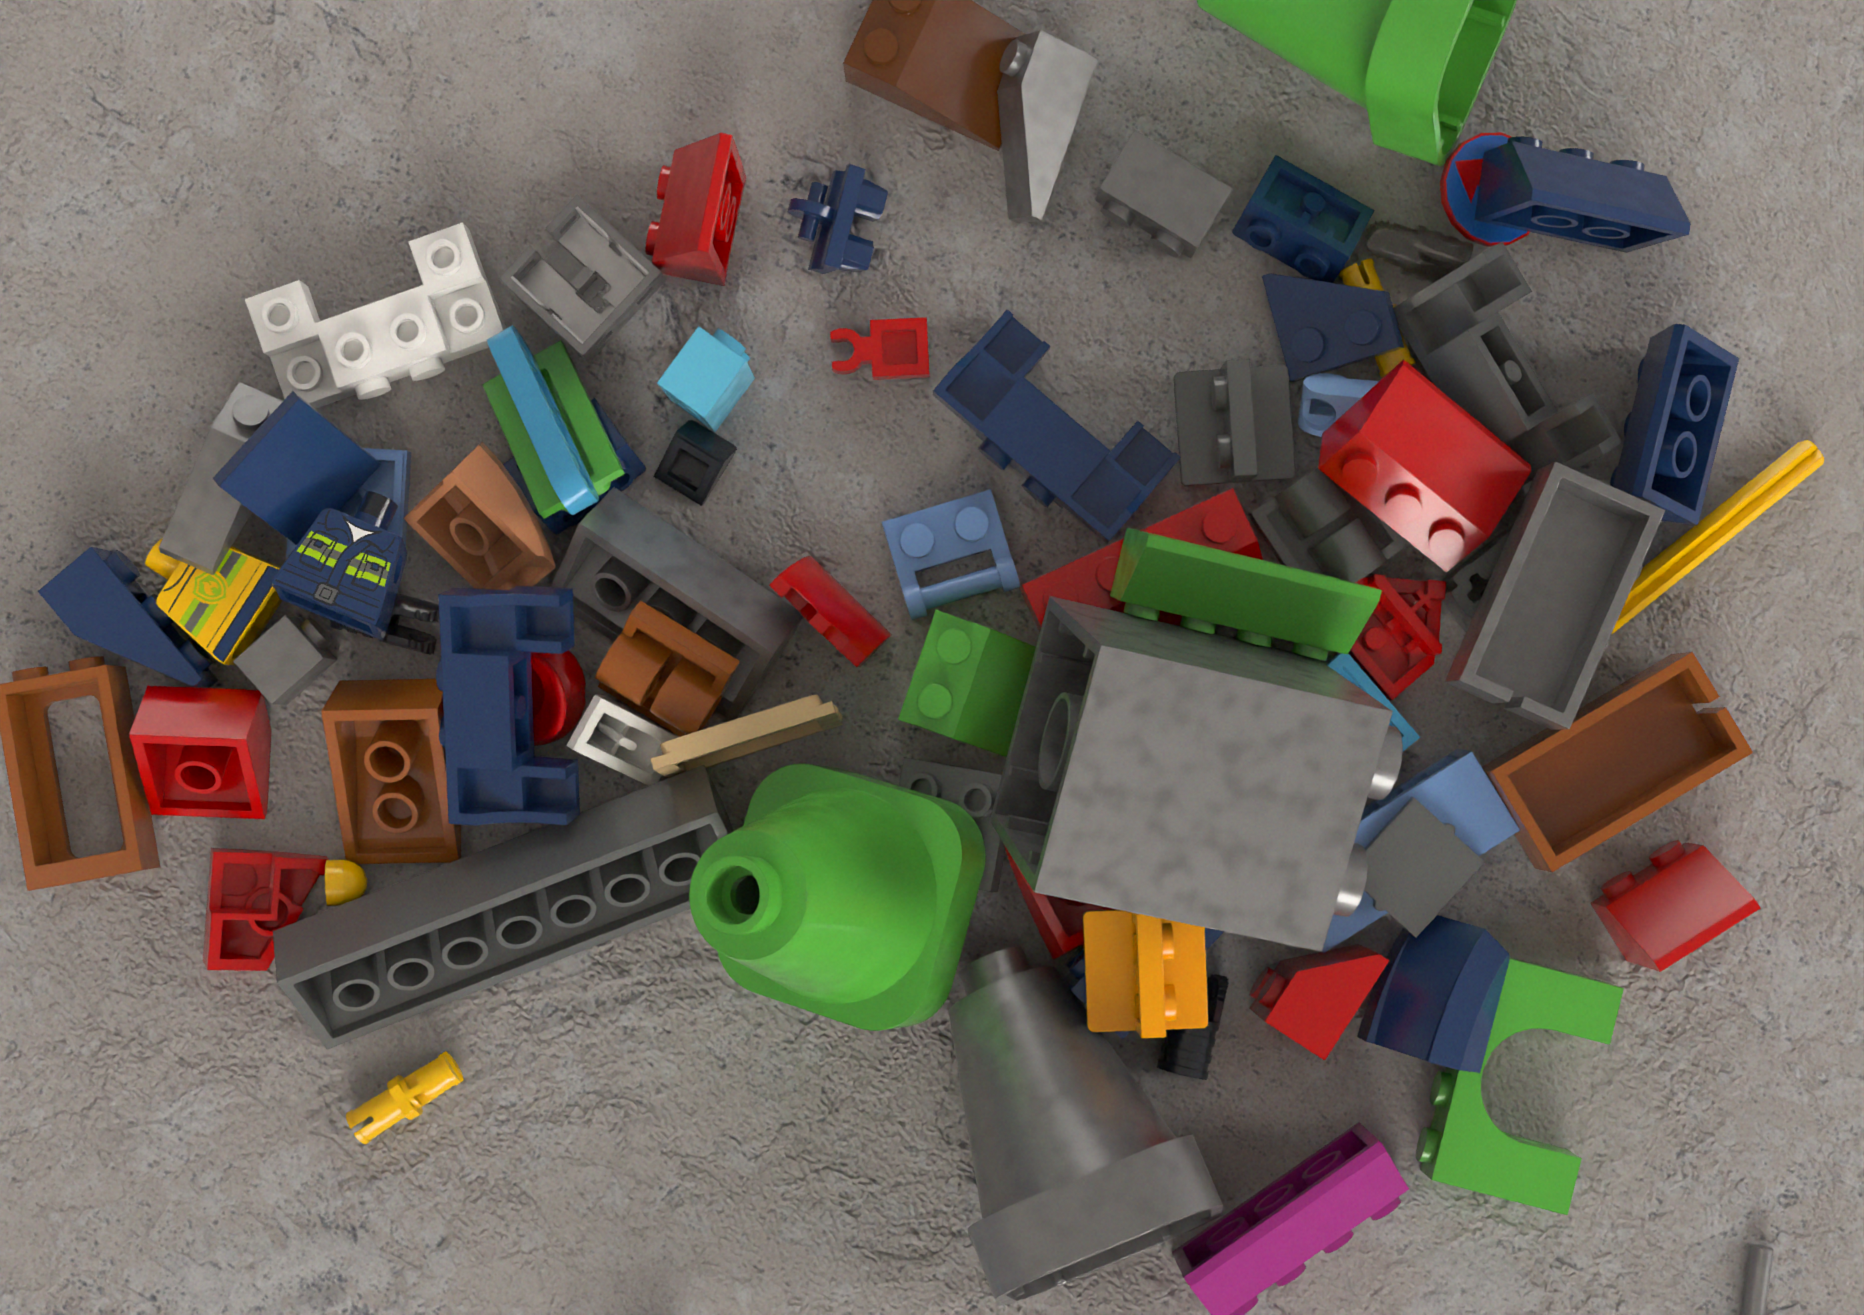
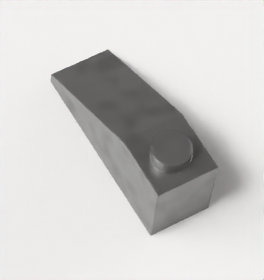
[997,30,1098,224]
[159,382,283,575]

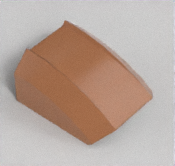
[403,442,556,590]

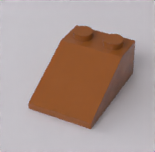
[321,678,461,864]

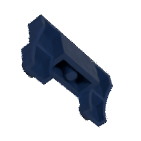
[933,309,1181,544]

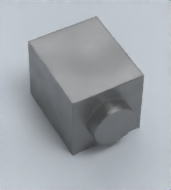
[233,615,338,705]

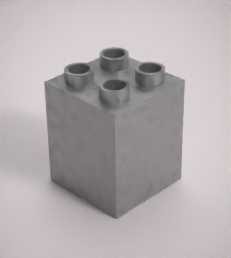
[990,596,1403,952]

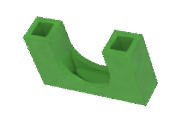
[1416,957,1624,1215]

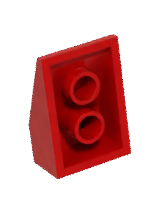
[645,133,746,286]

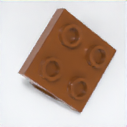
[595,600,740,737]

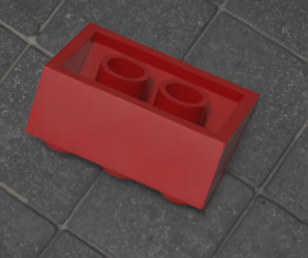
[1318,359,1531,572]

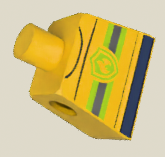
[145,538,282,666]

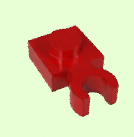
[830,317,930,380]

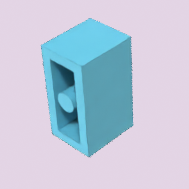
[657,326,755,432]

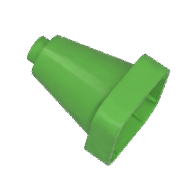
[1197,0,1517,166]
[689,763,986,1031]

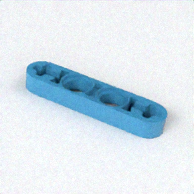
[487,326,599,515]

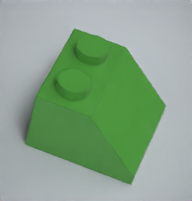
[898,610,1036,757]

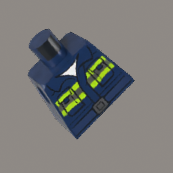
[271,491,407,641]

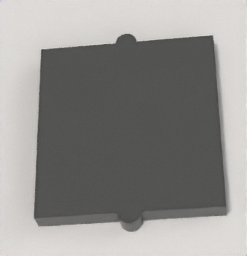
[1364,797,1485,937]

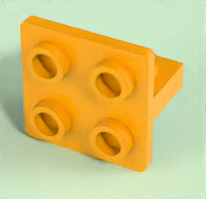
[1083,909,1208,1038]

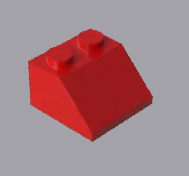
[129,686,272,819]
[1590,840,1761,972]
[1249,944,1389,1061]

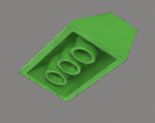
[1110,528,1382,661]

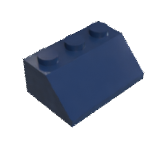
[1474,136,1691,253]
[1610,324,1739,525]

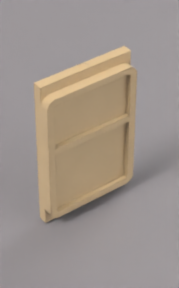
[651,695,843,778]

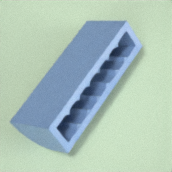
[1322,749,1520,953]

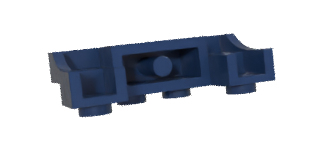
[436,586,580,826]

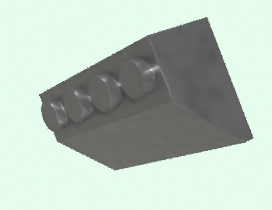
[551,487,803,721]

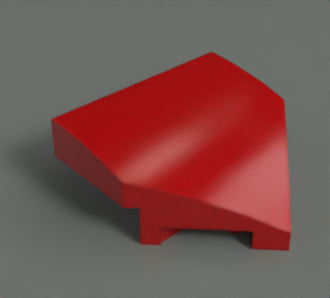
[1348,574,1446,701]

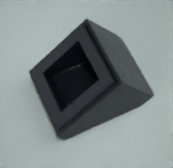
[653,420,737,506]

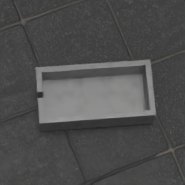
[1445,462,1665,730]

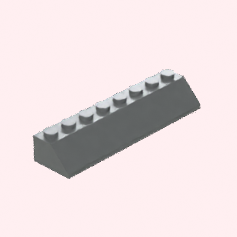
[273,765,734,1049]

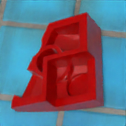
[769,556,892,667]
[203,848,329,971]

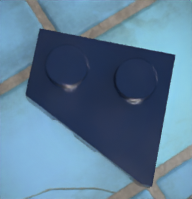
[1262,273,1404,382]

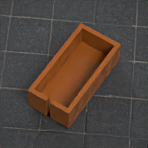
[1482,652,1753,872]

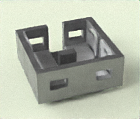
[499,195,666,363]

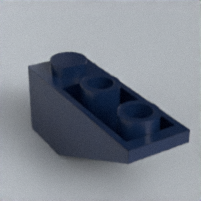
[38,547,219,688]

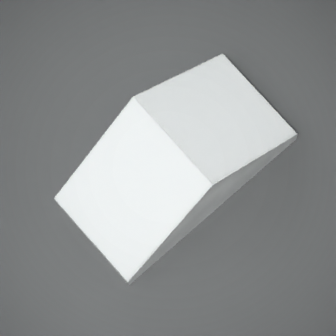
[566,694,679,786]

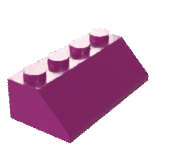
[1172,1122,1409,1315]

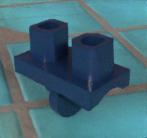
[787,164,888,274]

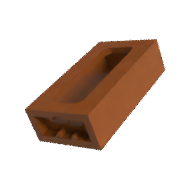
[0,656,160,891]

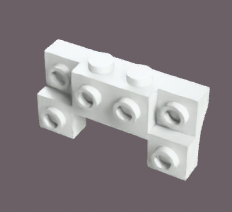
[245,222,507,409]

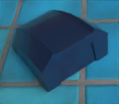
[1357,915,1510,1073]

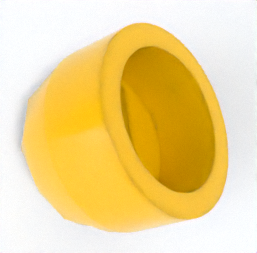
[325,859,368,906]

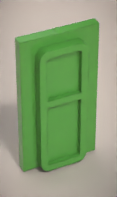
[482,340,625,519]

